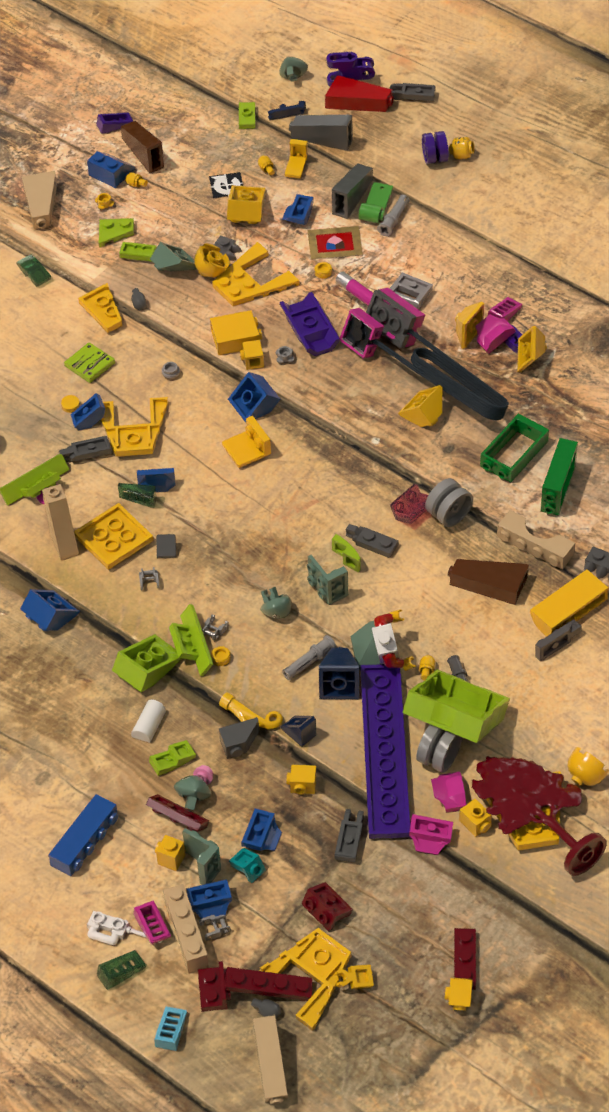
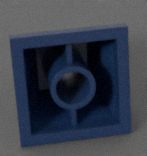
[319,647,359,699]

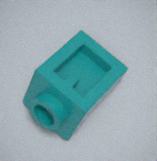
[229,848,266,883]

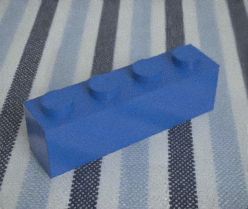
[48,794,118,877]

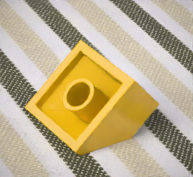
[455,302,484,349]
[517,326,547,372]
[398,385,442,427]

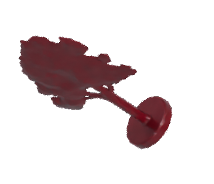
[472,756,607,876]

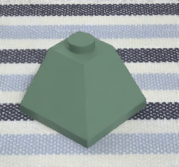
[150,242,197,271]
[351,621,381,669]

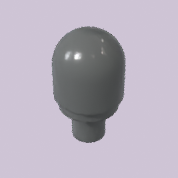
[131,288,147,310]
[251,998,281,1019]

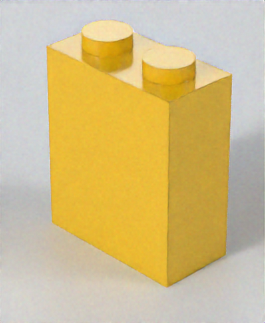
[210,310,262,355]

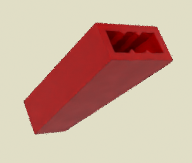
[325,75,394,112]

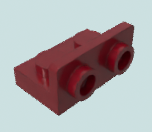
[302,882,353,931]
[198,961,231,1012]

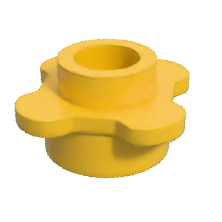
[95,193,114,209]

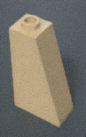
[22,170,57,230]
[42,484,79,561]
[253,1015,287,1105]

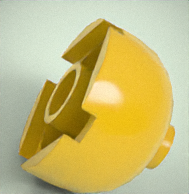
[194,243,230,278]
[567,747,609,786]

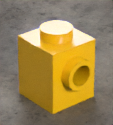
[240,340,264,370]
[286,764,316,795]
[459,799,492,837]
[155,835,186,871]
[445,977,473,1010]

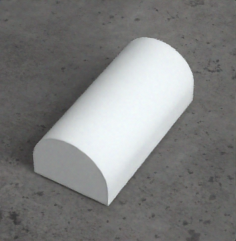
[131,700,166,743]

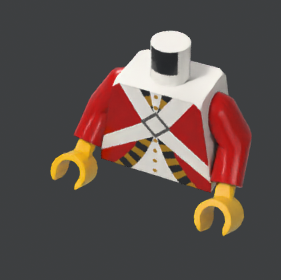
[372,609,416,671]

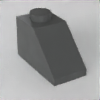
[219,717,259,759]

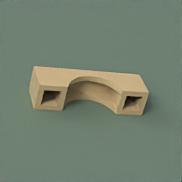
[497,510,575,570]
[163,884,209,974]

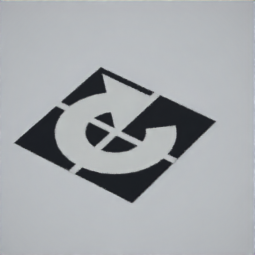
[209,172,243,198]

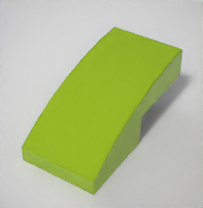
[332,534,361,573]
[149,740,196,776]

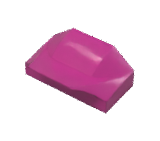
[475,314,516,355]
[431,772,466,813]
[409,814,453,855]

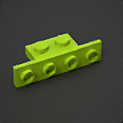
[0,454,70,505]
[169,604,213,676]

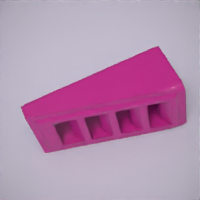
[488,297,522,322]
[133,900,171,945]

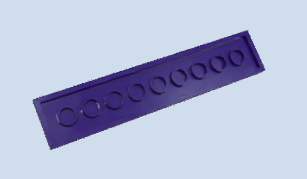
[360,664,410,839]

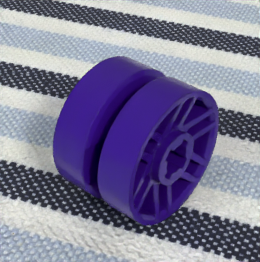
[422,131,449,164]

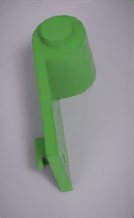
[359,182,393,224]

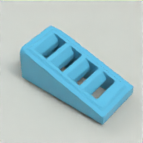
[154,1006,187,1051]

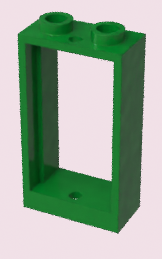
[480,413,549,483]
[540,438,578,516]

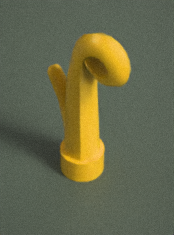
[219,692,283,729]

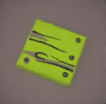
[64,342,115,383]

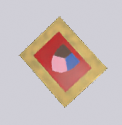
[307,226,363,259]

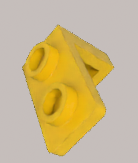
[285,139,308,178]

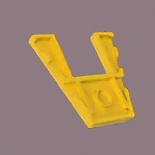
[212,242,300,306]
[101,397,168,457]
[486,771,561,850]
[259,928,352,1031]

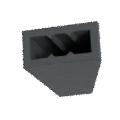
[289,115,353,151]
[332,163,373,219]

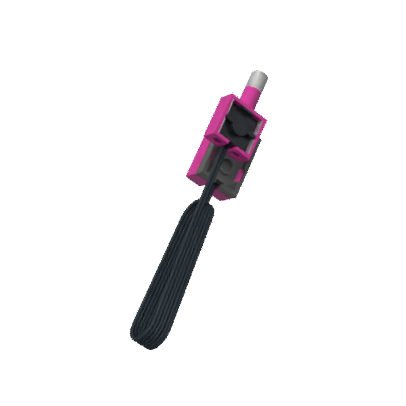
[336,271,509,420]

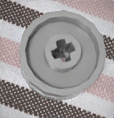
[425,478,474,527]
[416,724,463,773]

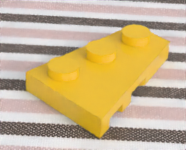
[78,283,122,333]

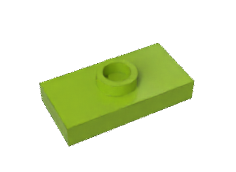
[239,102,255,129]
[119,242,157,262]

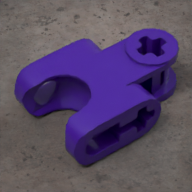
[326,52,375,86]

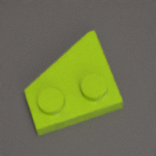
[99,218,134,247]

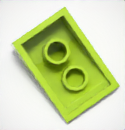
[112,634,182,692]

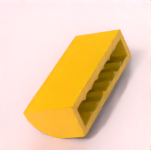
[530,569,609,637]

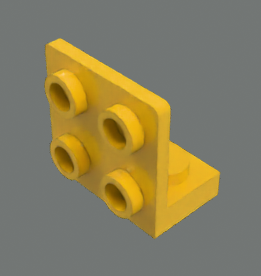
[222,415,271,468]

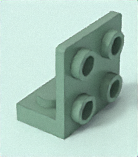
[307,555,349,605]
[182,828,221,885]

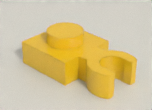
[334,965,374,989]

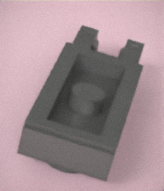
[390,83,436,101]
[334,809,364,862]

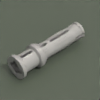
[377,195,410,236]
[282,635,337,681]

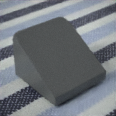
[156,534,176,558]

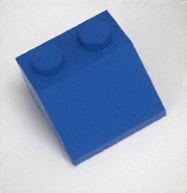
[87,151,136,188]
[228,372,281,422]
[20,589,80,632]

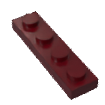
[225,967,312,1001]

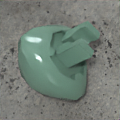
[279,57,308,82]
[260,587,292,619]
[174,775,212,810]

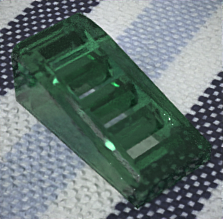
[118,483,157,508]
[97,950,146,989]

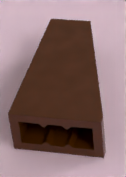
[121,121,164,174]
[448,559,529,605]

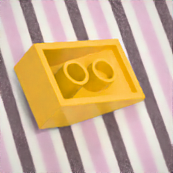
[227,185,265,224]

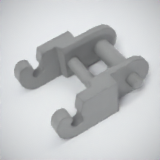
[139,567,160,590]
[202,614,229,640]
[199,915,231,941]

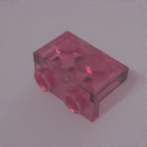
[390,484,428,524]

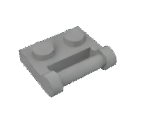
[390,272,433,310]

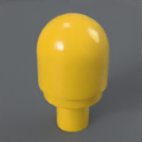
[258,155,275,176]
[126,173,148,188]
[419,655,436,680]

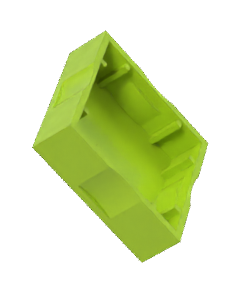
[403,669,510,743]

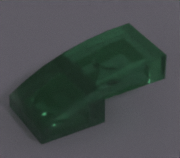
[16,254,51,287]

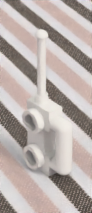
[87,911,163,945]

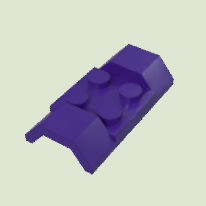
[279,292,340,356]

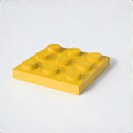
[74,503,154,570]

